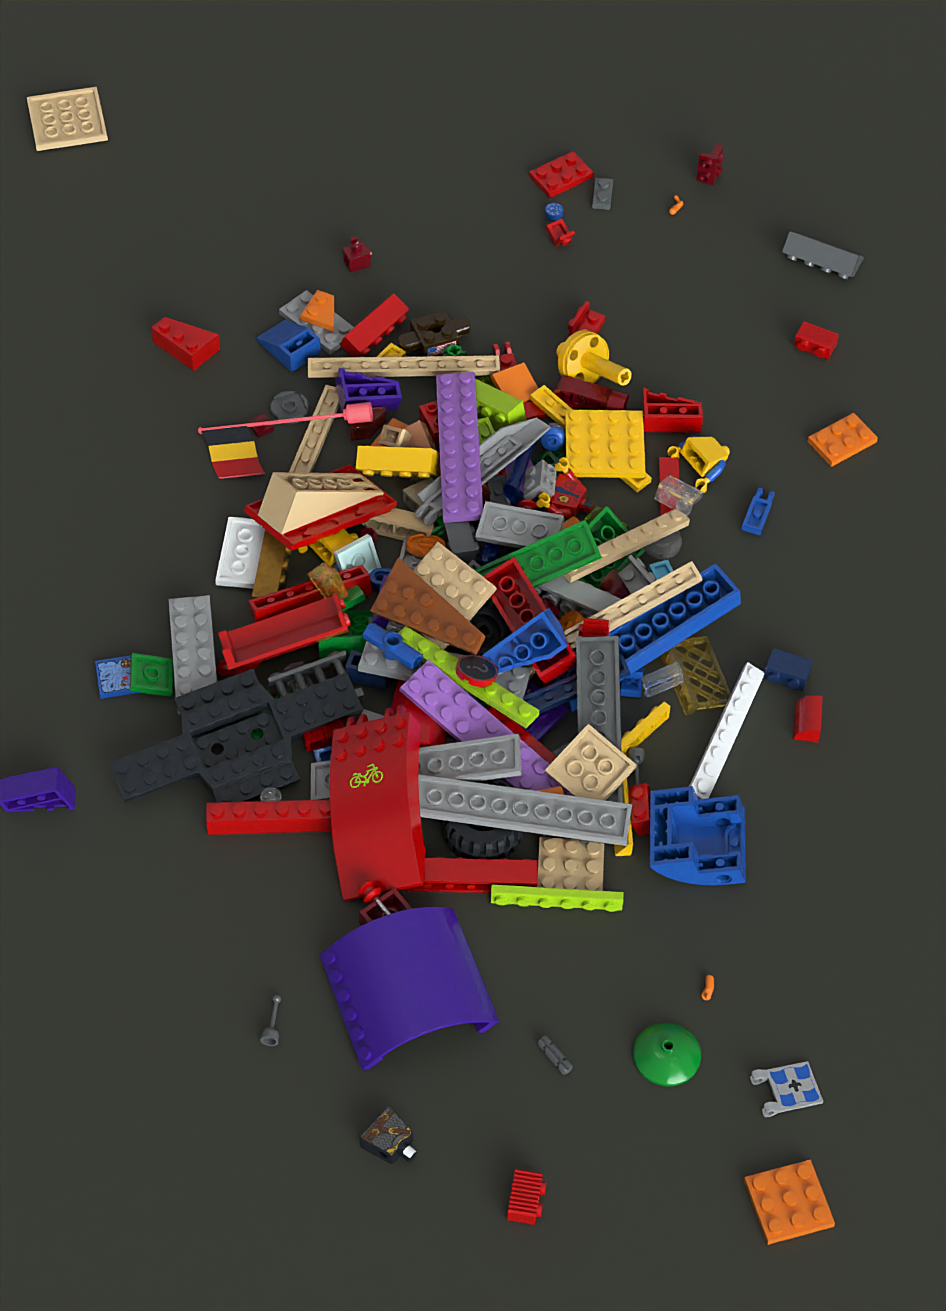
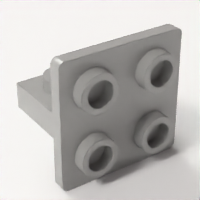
[615,555,657,595]

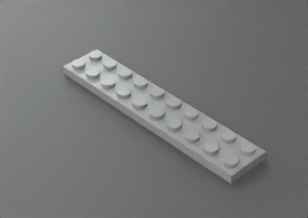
[311,734,522,800]
[418,775,632,846]

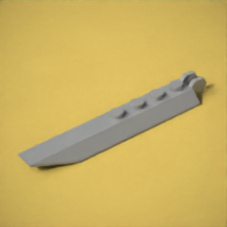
[415,417,551,525]

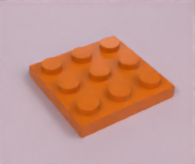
[744,1159,835,1245]

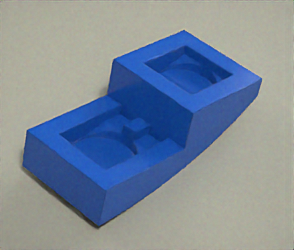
[620,666,644,698]

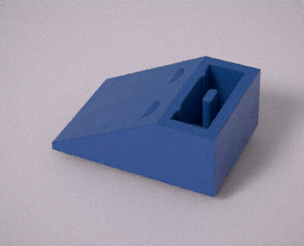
[256,320,321,372]

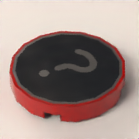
[455,655,498,687]

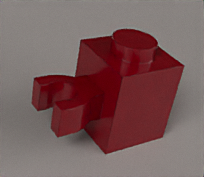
[342,236,372,273]

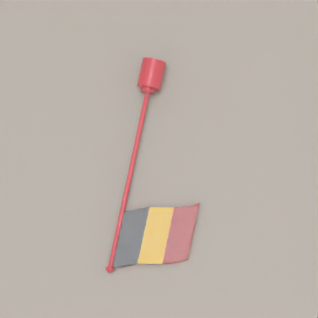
[198,402,373,479]

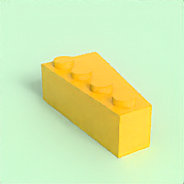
[356,446,441,478]

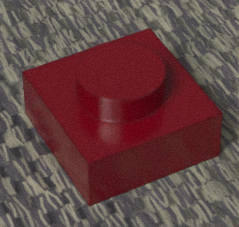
[248,413,275,438]

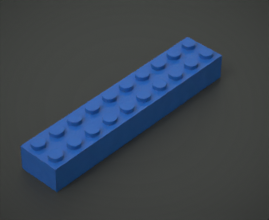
[549,563,741,712]

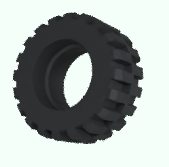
[442,780,524,859]

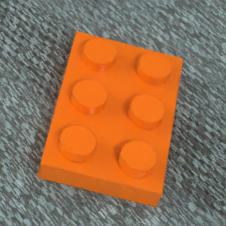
[807,413,878,467]

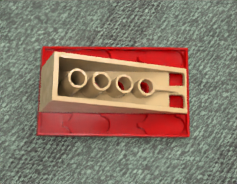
[244,464,397,551]

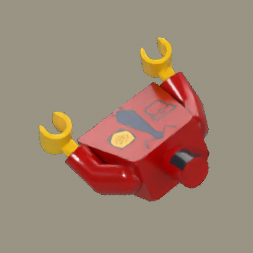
[536,457,594,519]

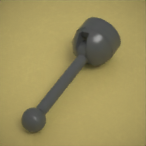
[628,748,645,785]
[260,994,281,1046]

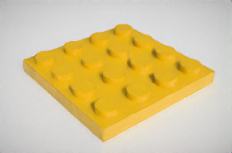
[565,410,645,478]

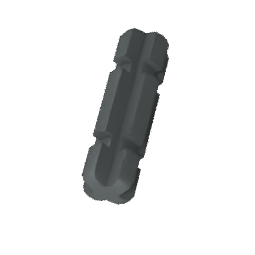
[538,1035,573,1075]

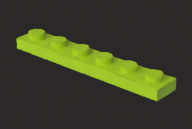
[491,885,624,912]

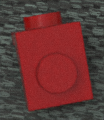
[545,218,575,247]

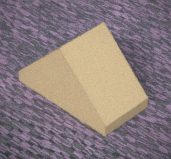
[378,425,412,448]

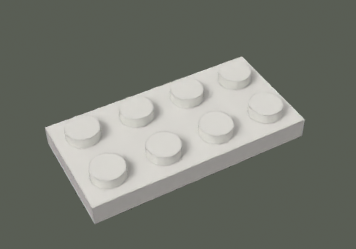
[215,517,265,589]

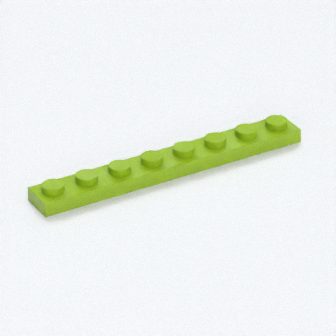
[398,626,540,728]

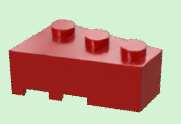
[151,317,220,371]
[642,388,703,433]

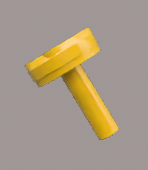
[556,329,632,385]

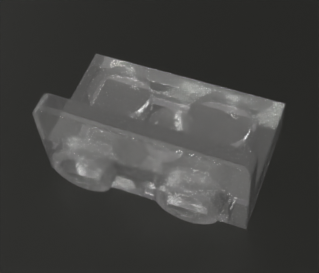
[655,475,704,516]

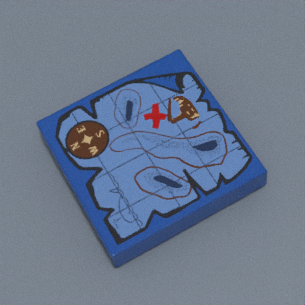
[95,656,140,699]

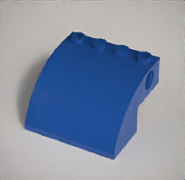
[650,786,746,885]

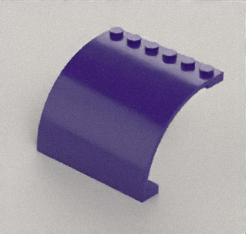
[320,907,499,1070]

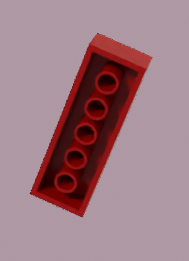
[483,557,577,685]

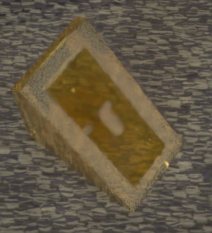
[307,563,348,599]

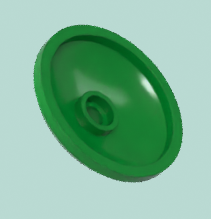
[633,1023,701,1087]

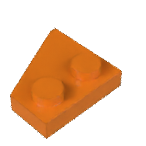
[300,290,334,332]

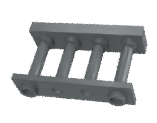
[267,651,364,702]

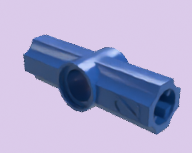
[363,623,423,670]

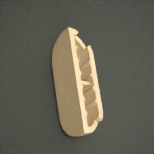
[362,508,434,541]

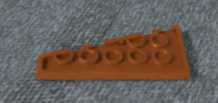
[370,558,485,655]

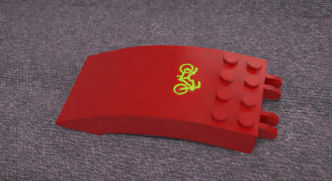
[330,705,426,902]

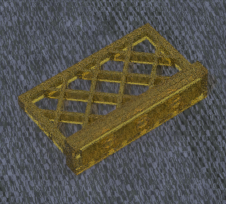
[661,636,731,716]

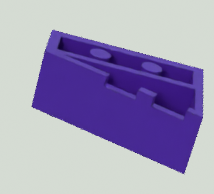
[335,368,402,413]
[0,767,76,812]

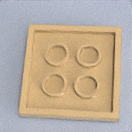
[545,724,637,801]
[537,837,604,891]

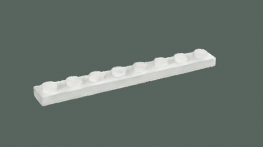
[689,662,765,799]

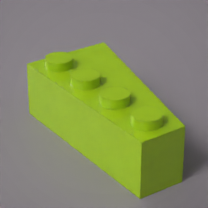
[475,379,526,431]

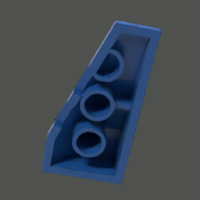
[482,608,568,673]

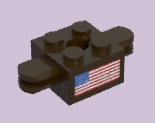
[399,310,471,357]

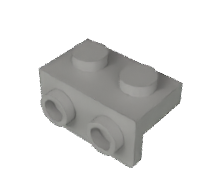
[524,459,557,500]

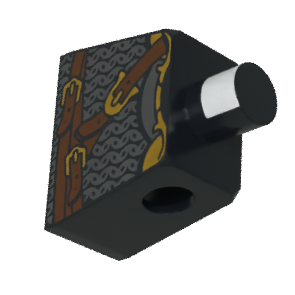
[360,1106,418,1164]

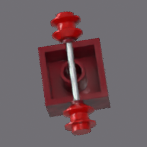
[358,880,412,926]

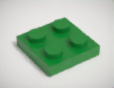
[129,653,173,697]

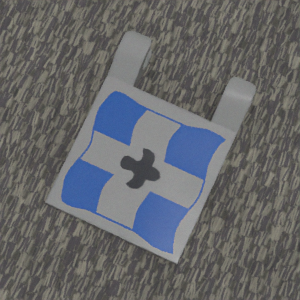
[750,1061,823,1117]

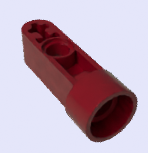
[554,376,629,410]

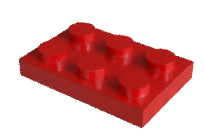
[529,151,594,198]

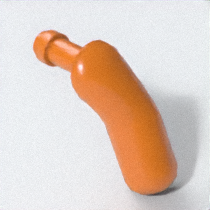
[669,195,683,215]
[701,975,714,1000]

